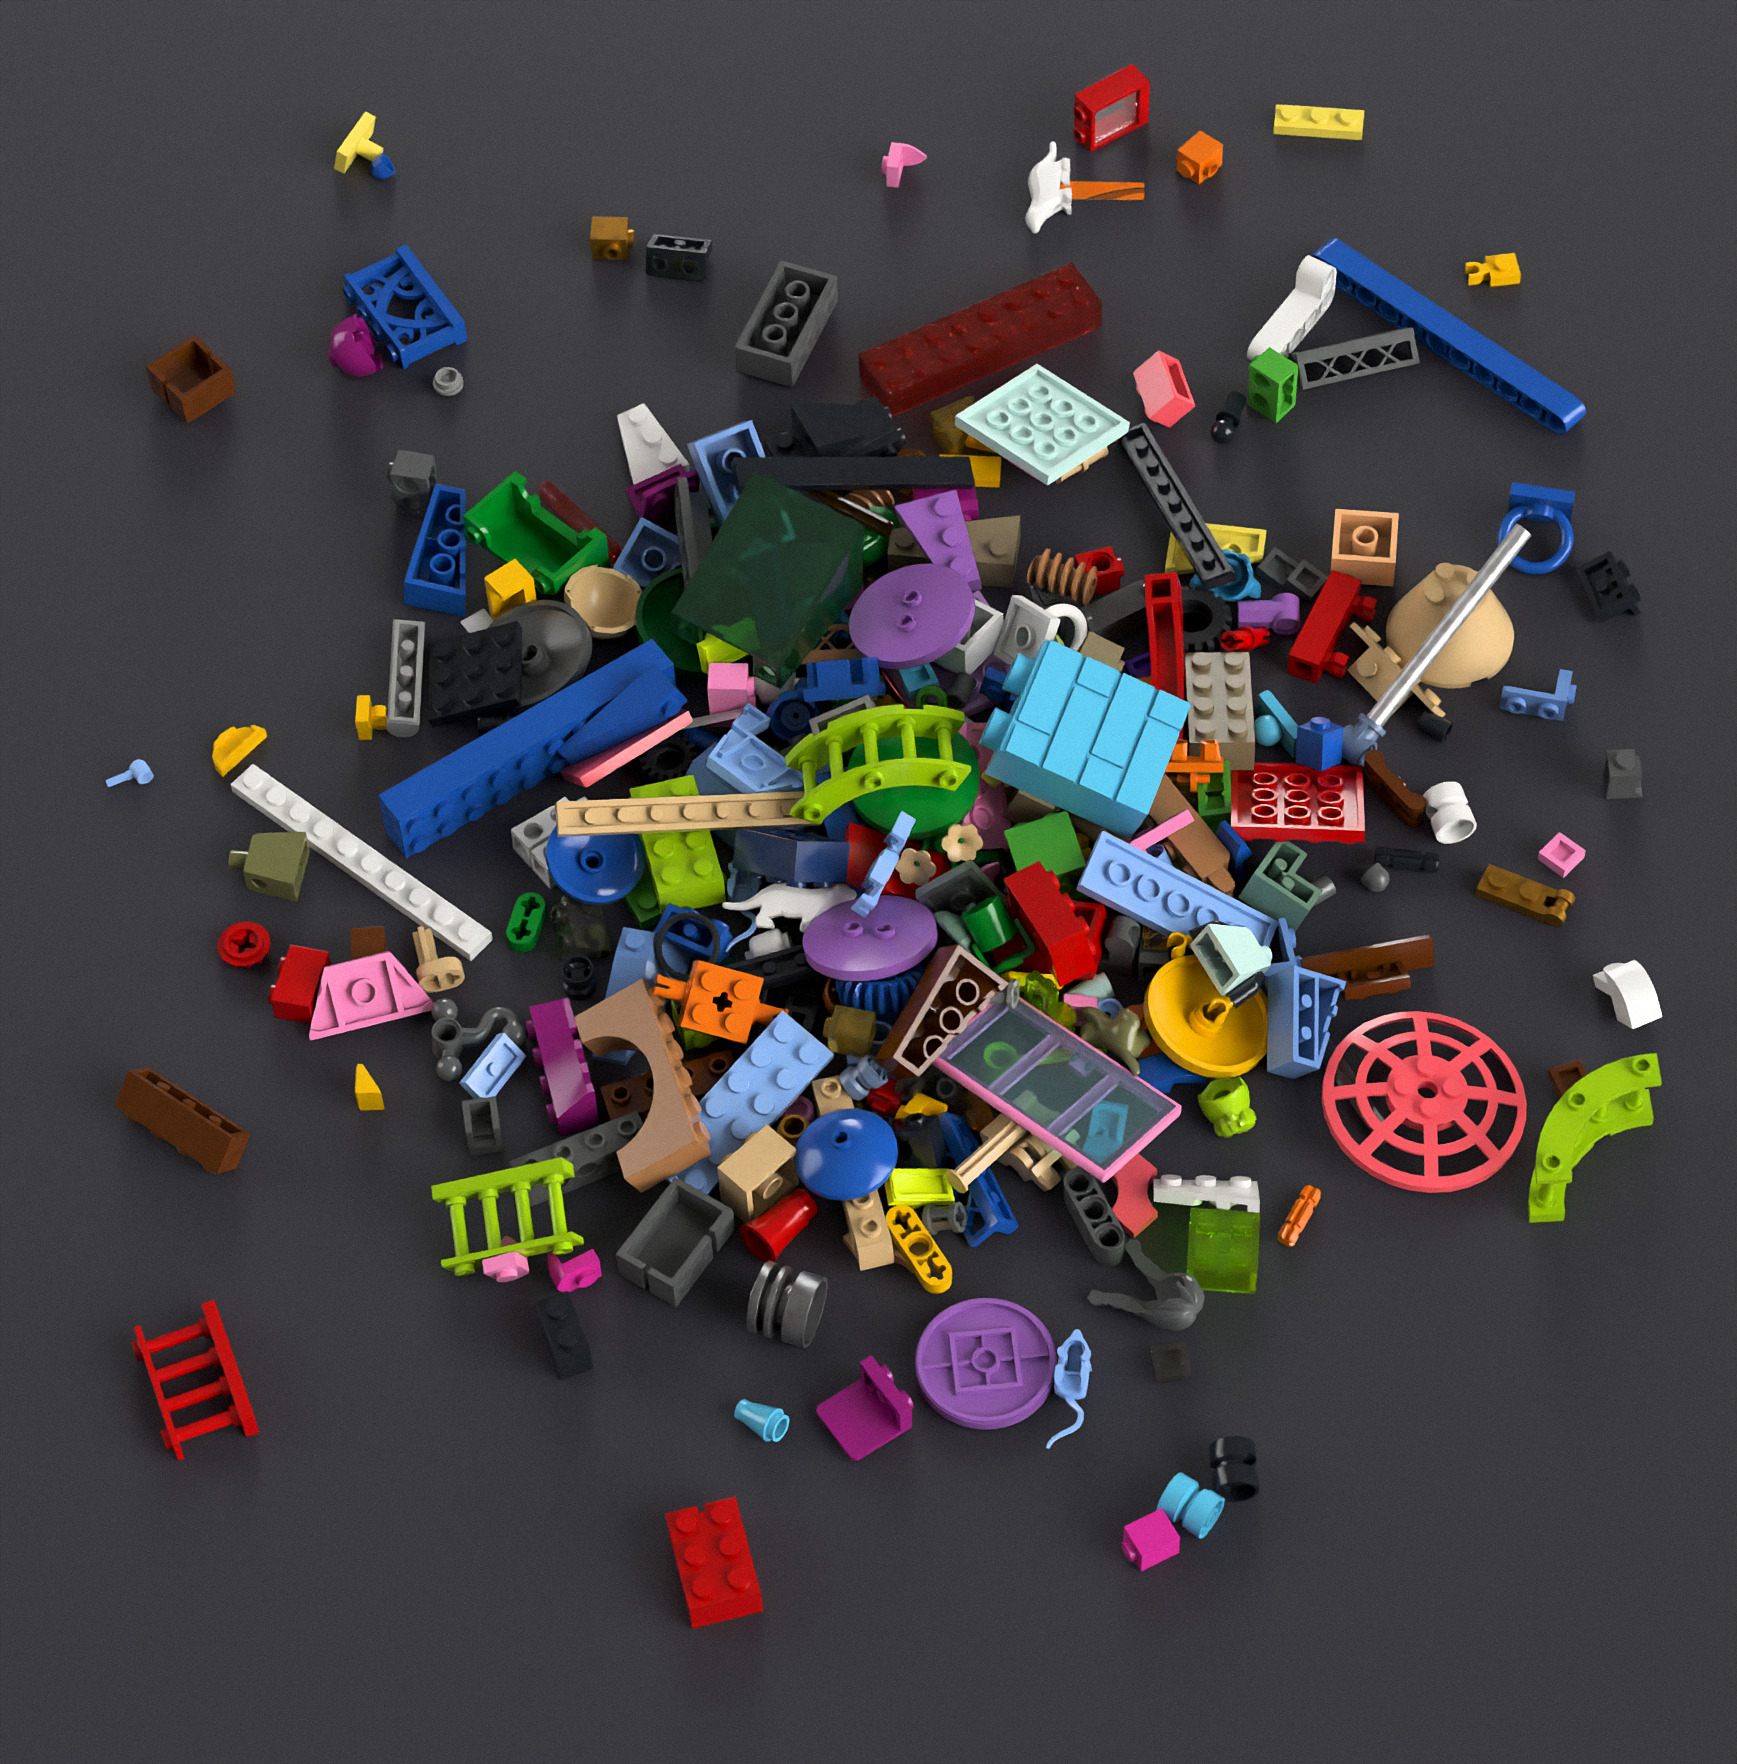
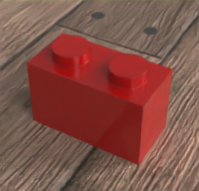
[268,945,332,1024]

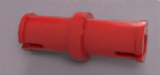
[1220,626,1270,652]

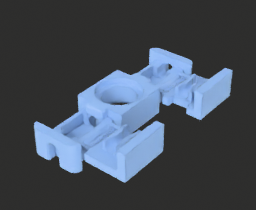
[850,811,916,918]

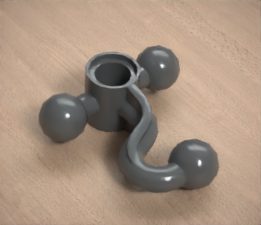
[431,998,528,1082]

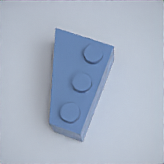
[1267,965,1346,1080]

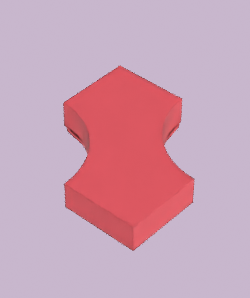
[1110,1153,1158,1239]

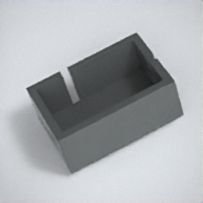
[616,1177,735,1307]

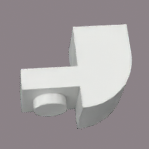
[1593,960,1662,1029]

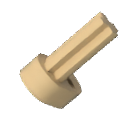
[412,926,464,993]

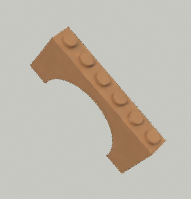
[574,979,711,1193]

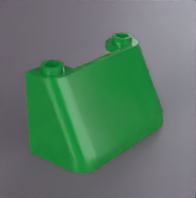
[463,471,610,595]

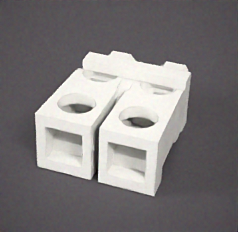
[511,796,588,889]

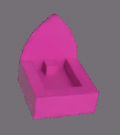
[547,1249,602,1292]

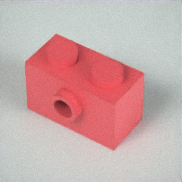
[1133,350,1195,428]

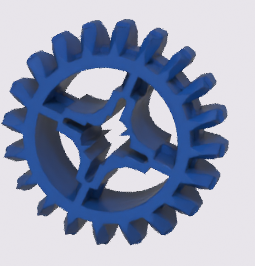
[835,962,925,1017]

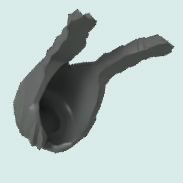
[1087,1239,1205,1331]

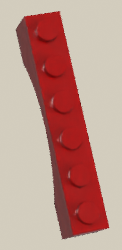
[1145,572,1188,756]

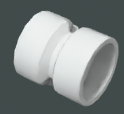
[1423,782,1477,844]

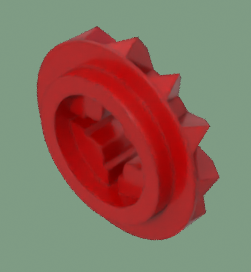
[217,922,271,970]

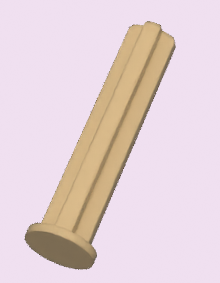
[945,1119,1027,1193]

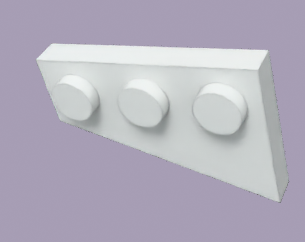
[617,403,690,485]
[1153,1175,1260,1213]

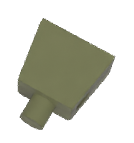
[228,832,310,902]

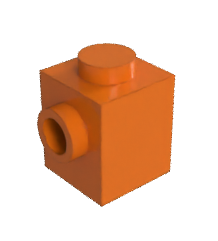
[1176,130,1223,185]

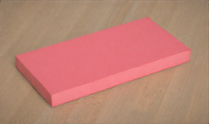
[560,709,693,788]

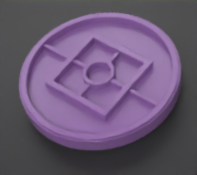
[849,564,975,669]
[803,895,938,981]
[915,1298,1057,1430]

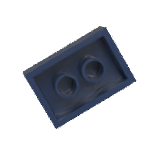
[733,828,850,888]

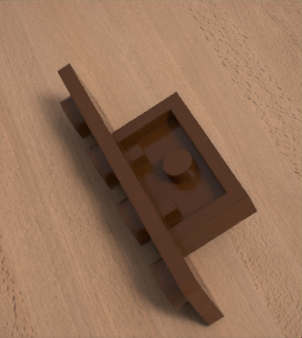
[1301,935,1434,1001]

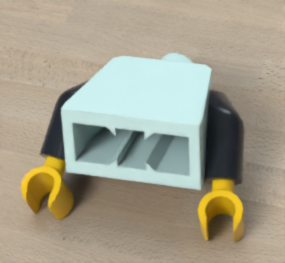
[1166,920,1272,1024]

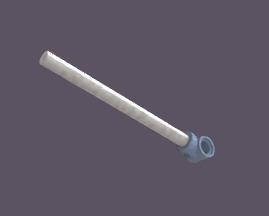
[1342,524,1532,767]

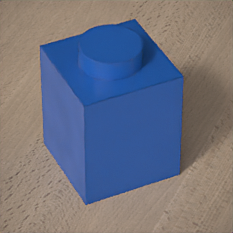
[1296,717,1343,772]

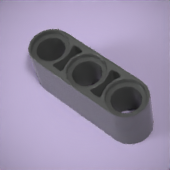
[1063,1167,1125,1267]

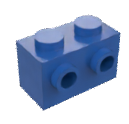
[654,903,734,967]

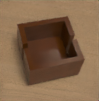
[146,335,236,424]

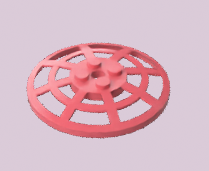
[1321,1011,1527,1193]

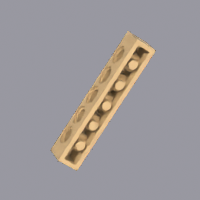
[811,1075,894,1271]

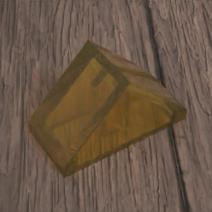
[931,396,975,455]

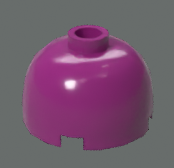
[327,314,383,377]

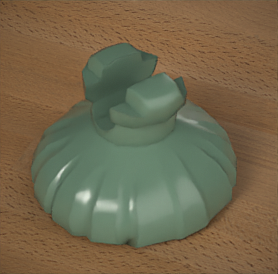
[933,903,977,958]

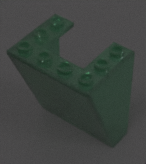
[672,471,864,689]

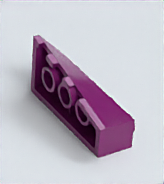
[525,998,600,1136]

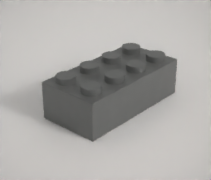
[734,261,838,387]

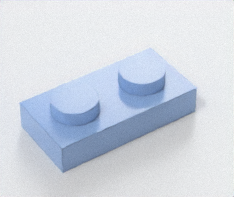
[459,1033,526,1099]

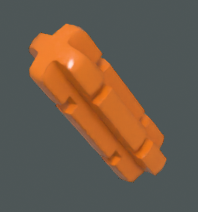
[1277,1185,1321,1247]

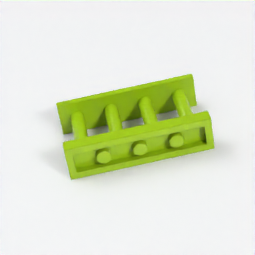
[431,1157,584,1276]

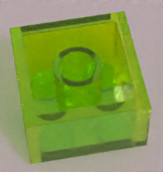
[1187,1207,1261,1294]

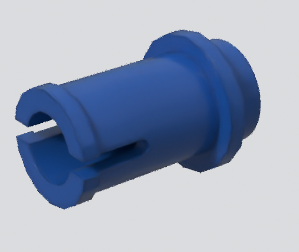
[683,726,722,751]

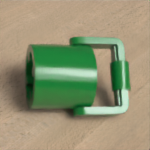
[961,895,1035,974]

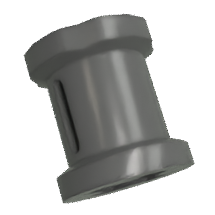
[922,1201,967,1235]

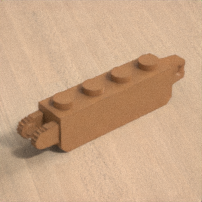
[1141,773,1235,898]

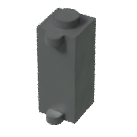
[1079,579,1148,642]

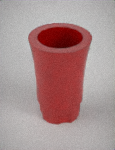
[739,1188,818,1263]

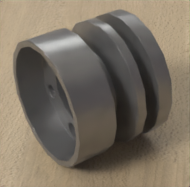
[746,1261,827,1348]

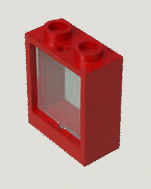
[1073,64,1150,152]

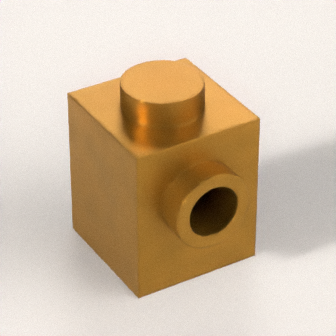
[590,217,635,260]

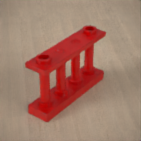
[131,1300,260,1461]

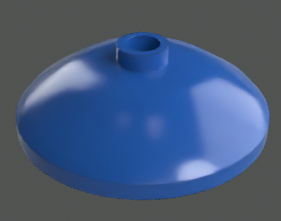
[546,826,645,905]
[794,1108,898,1200]

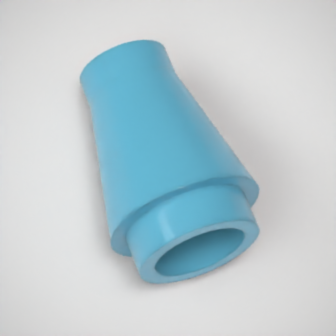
[734,1399,789,1442]

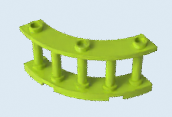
[785,704,971,825]
[1528,1053,1662,1223]

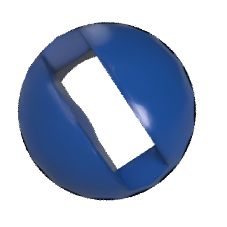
[370,153,396,180]

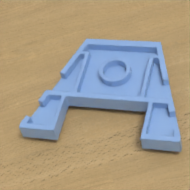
[706,703,830,794]

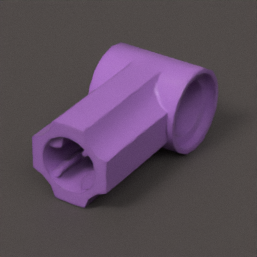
[1237,593,1301,635]

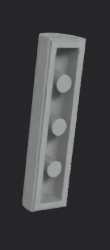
[387,619,425,737]

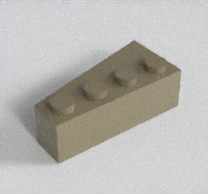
[887,515,1020,588]

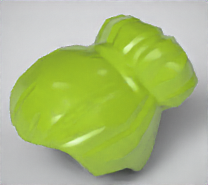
[1197,1076,1256,1138]

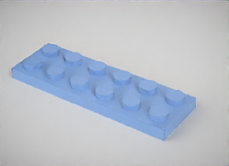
[1076,831,1278,950]
[665,1010,834,1196]

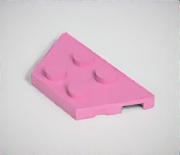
[309,951,434,1041]

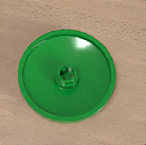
[848,732,980,839]

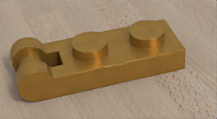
[1475,864,1575,927]

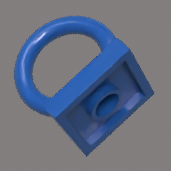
[1497,482,1575,575]

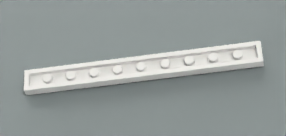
[231,764,493,961]

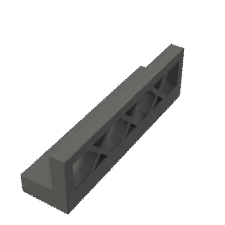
[1289,327,1420,390]
[673,478,720,604]

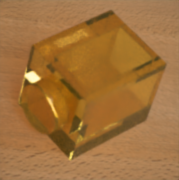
[823,1005,877,1058]

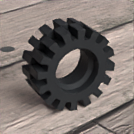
[639,733,698,785]

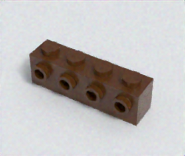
[600,1050,735,1124]
[114,1067,251,1174]

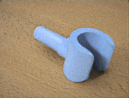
[106,759,154,787]

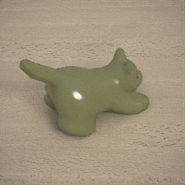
[1080,1006,1151,1076]

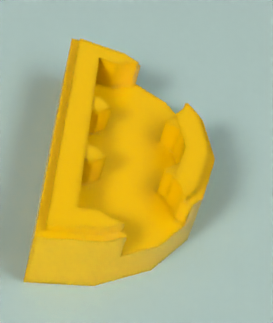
[212,725,267,777]

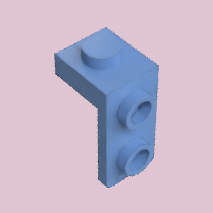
[1499,669,1577,721]
[1260,917,1302,994]

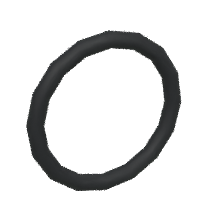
[655,912,720,979]

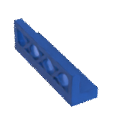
[933,1112,1019,1247]

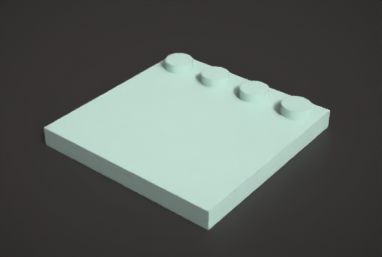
[954,364,1130,486]

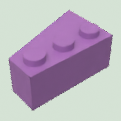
[894,490,982,591]

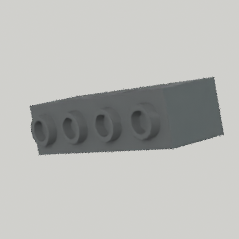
[510,1111,643,1207]

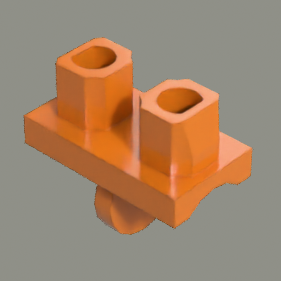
[1165,739,1224,793]

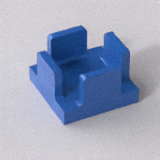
[803,657,886,702]

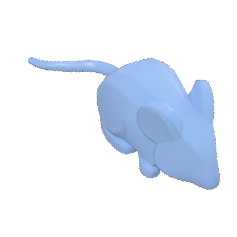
[725,861,762,953]
[1046,1329,1092,1449]

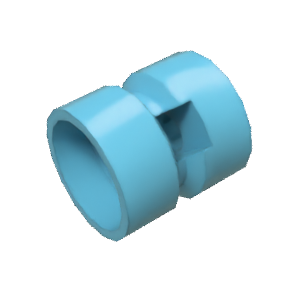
[1156,1472,1225,1539]

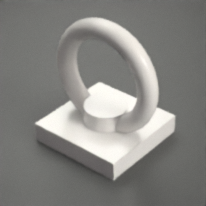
[993,595,1088,665]

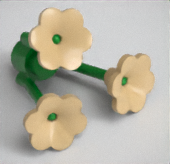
[895,823,983,886]

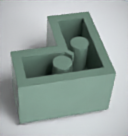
[1238,841,1323,932]

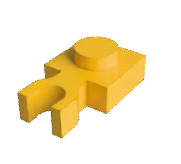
[1464,253,1521,287]

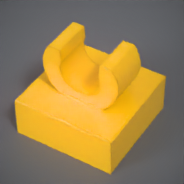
[355,695,387,740]

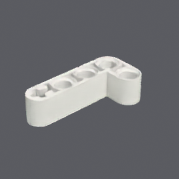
[1247,255,1337,360]

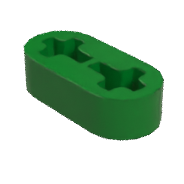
[506,892,546,953]

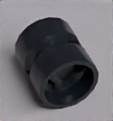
[1209,1436,1259,1502]

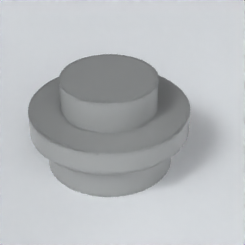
[433,367,464,396]

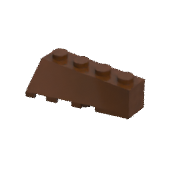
[874,945,1009,1079]

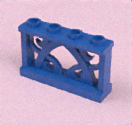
[342,244,467,370]

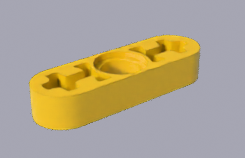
[886,1205,952,1294]

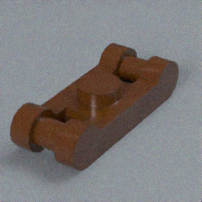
[1363,750,1425,828]

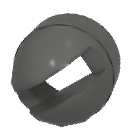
[1360,863,1389,892]

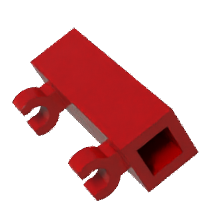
[1287,570,1377,684]

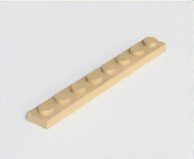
[555,791,822,837]

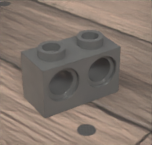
[387,450,439,517]

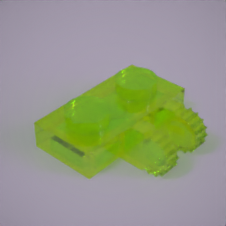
[1023,970,1077,1033]

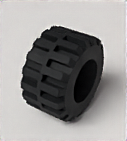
[1182,586,1232,659]

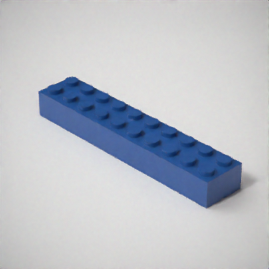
[378,639,676,858]

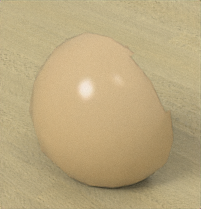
[564,565,642,640]

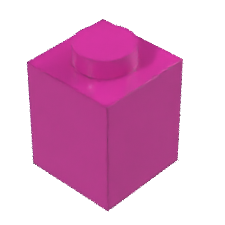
[1121,1508,1180,1571]

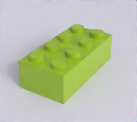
[629,775,726,916]

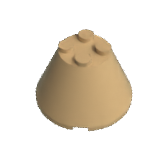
[1385,563,1514,688]

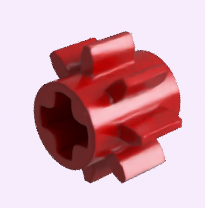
[866,1076,908,1117]

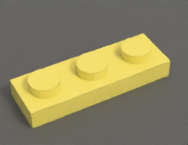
[1273,104,1364,140]

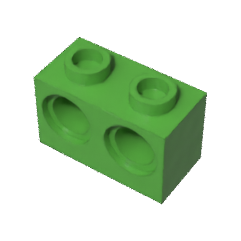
[1247,347,1298,423]
[1197,760,1232,835]

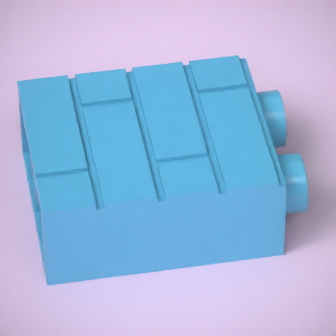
[979,639,1191,839]

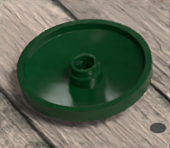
[634,567,761,679]

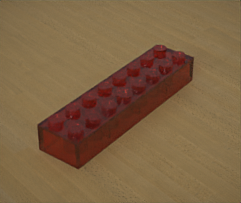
[858,263,1102,417]

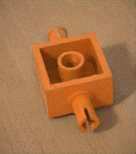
[652,960,789,1044]

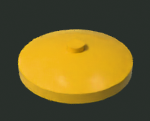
[1143,955,1268,1078]

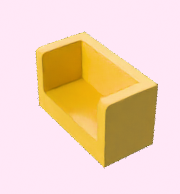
[484,559,537,621]

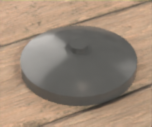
[488,600,592,714]

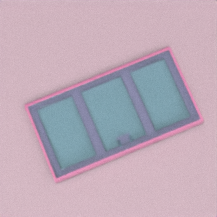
[932,997,1182,1183]

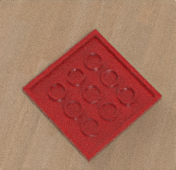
[1231,762,1365,844]

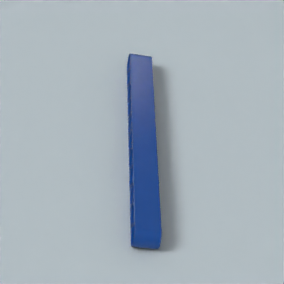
[1310,238,1586,435]

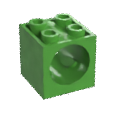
[1004,810,1090,901]

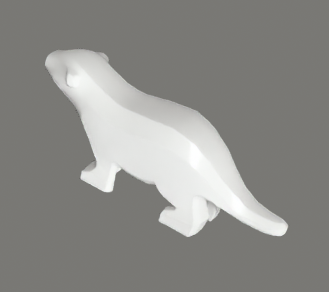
[1025,142,1072,233]
[722,882,856,933]

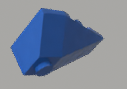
[557,664,688,766]

